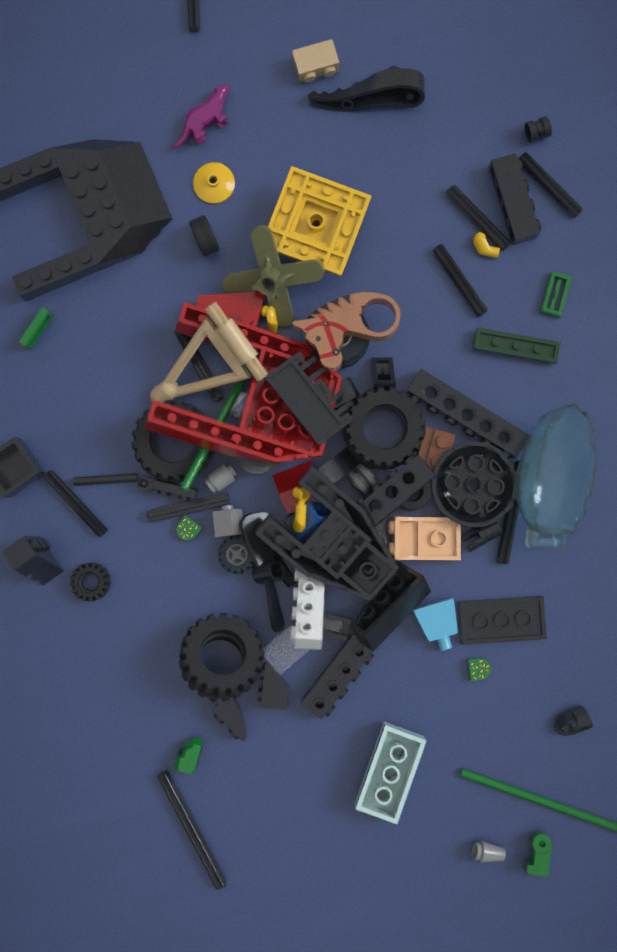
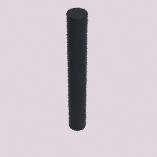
[73,473,138,486]

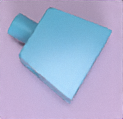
[413,597,458,651]

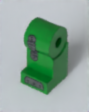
[523,830,552,877]

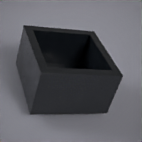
[0,437,46,498]

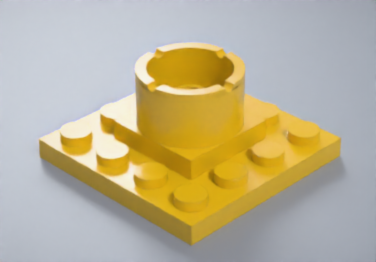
[268,166,372,277]

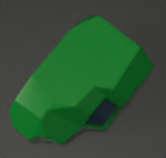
[174,737,203,774]

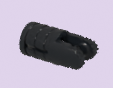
[461,521,503,552]

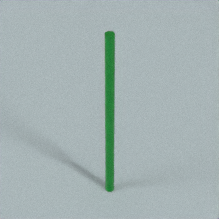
[180,365,251,492]
[460,768,617,832]

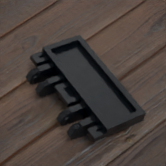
[265,352,354,447]

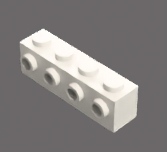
[291,568,325,650]

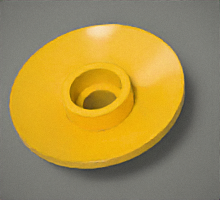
[193,162,235,204]

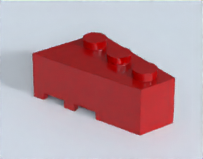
[196,291,266,327]

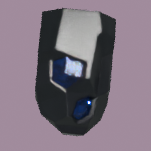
[554,705,593,736]

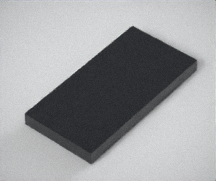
[458,596,547,644]

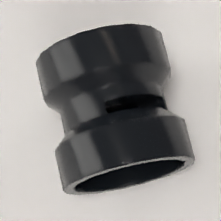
[524,116,552,143]

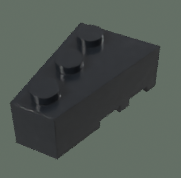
[2,536,64,586]

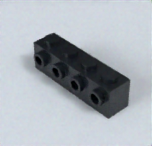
[301,633,374,719]

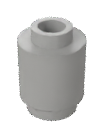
[204,463,237,493]

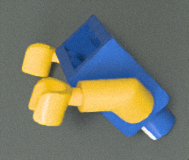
[291,487,331,542]

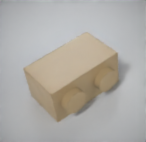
[292,39,339,83]

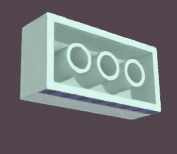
[354,721,427,824]

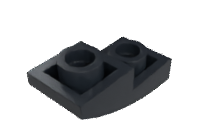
[318,447,359,483]

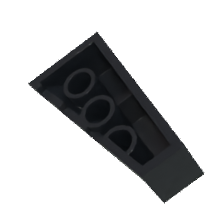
[350,560,431,652]

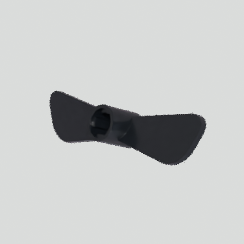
[240,512,285,633]

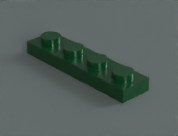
[473,327,561,364]

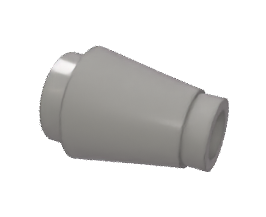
[472,840,506,863]

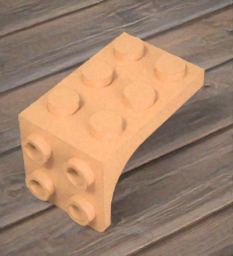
[388,516,461,560]

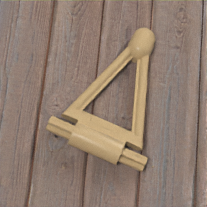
[150,302,268,403]

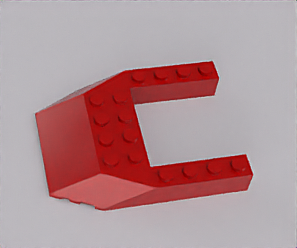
[144,302,342,463]

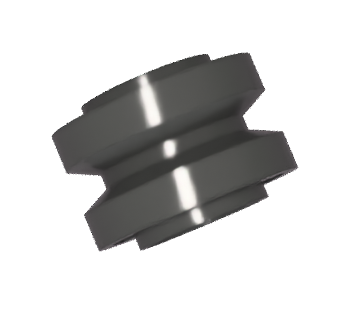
[347,463,378,497]

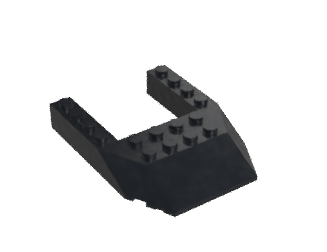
[0,139,172,301]

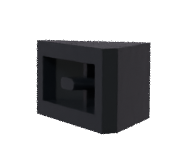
[371,357,396,390]

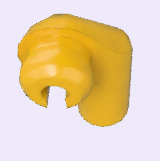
[473,232,500,258]
[261,305,278,334]

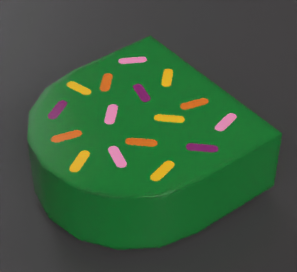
[177,515,203,540]
[467,658,491,681]

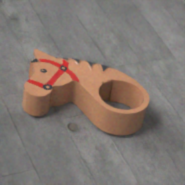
[292,292,400,372]

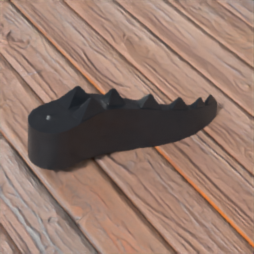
[308,66,425,112]

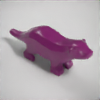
[173,84,230,149]

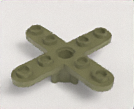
[222,225,325,327]

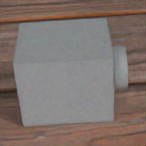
[212,505,243,537]

